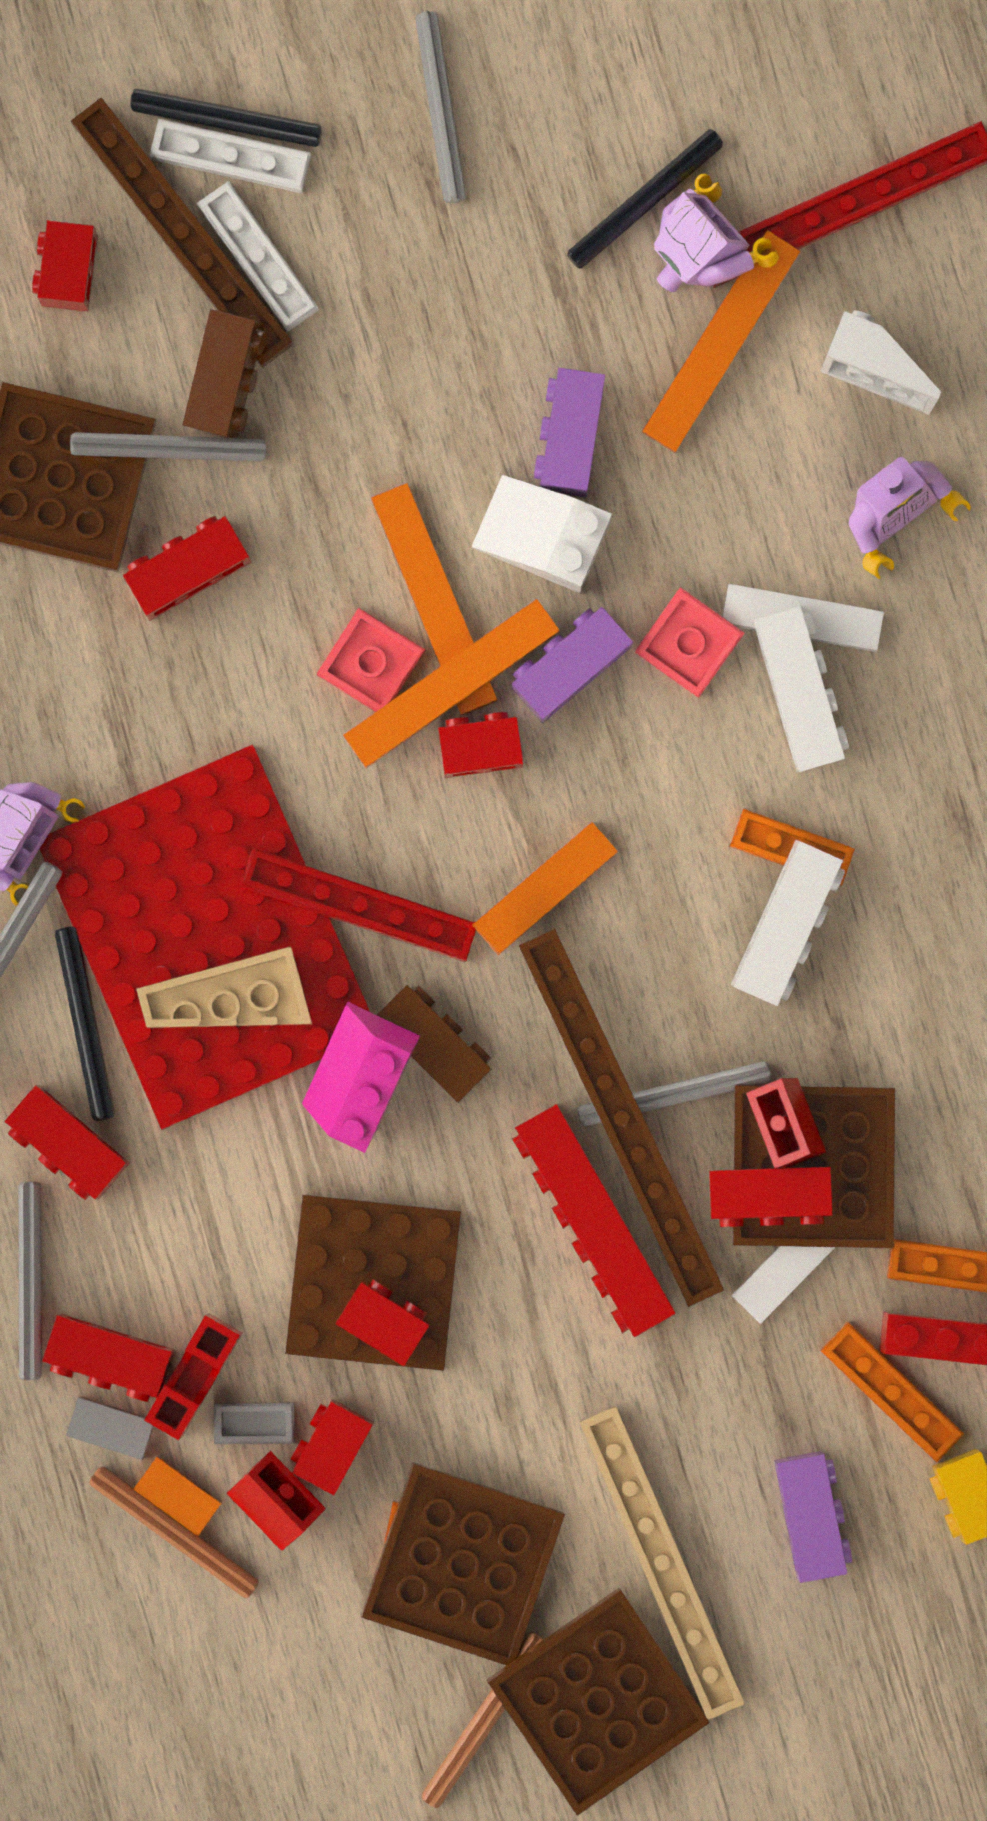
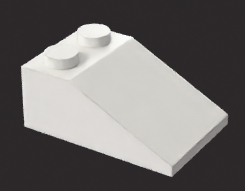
[820,310,941,415]
[472,475,612,593]

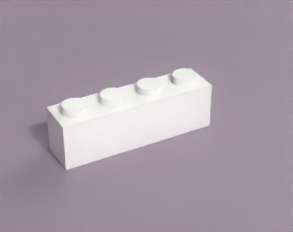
[753,606,849,772]
[731,840,845,1006]

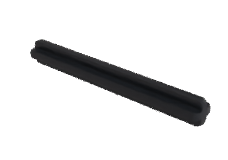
[130,88,322,147]
[567,129,723,269]
[55,926,115,1121]

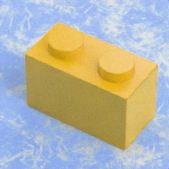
[929,1449,987,1545]

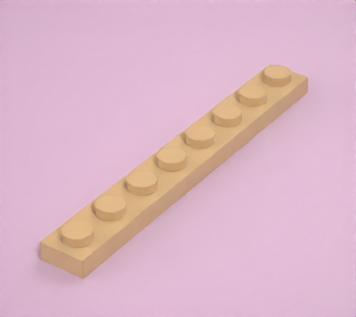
[579,1406,745,1720]

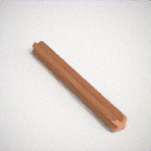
[89,1467,259,1598]
[421,1632,544,1808]

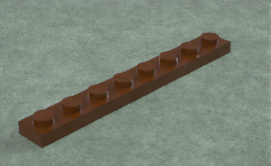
[71,97,293,369]

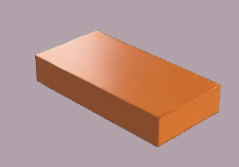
[133,1456,222,1537]

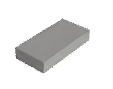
[66,1397,154,1460]
[214,1402,295,1444]

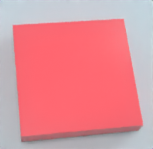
[635,587,745,698]
[317,608,425,712]

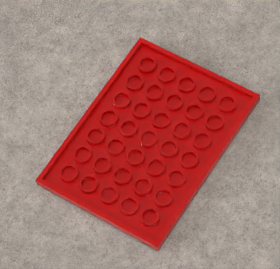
[39,744,370,1130]

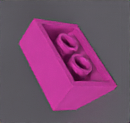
[302,1002,420,1153]

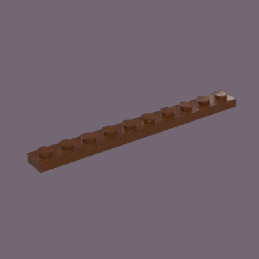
[519,928,724,1307]

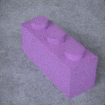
[534,367,605,497]
[512,607,633,724]
[774,1451,852,1583]

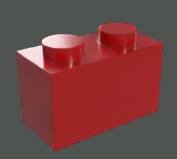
[32,220,98,312]
[438,712,523,778]
[746,1078,826,1168]
[335,1279,430,1367]
[290,1399,374,1496]
[226,1450,326,1551]

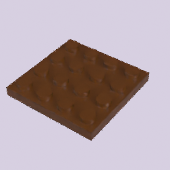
[0,382,157,573]
[733,1085,895,1248]
[285,1195,461,1371]
[361,1462,565,1666]
[486,1588,710,1816]

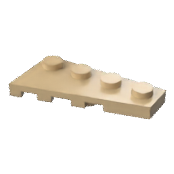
[137,947,312,1028]

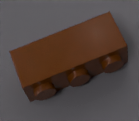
[182,309,267,438]
[377,985,492,1103]

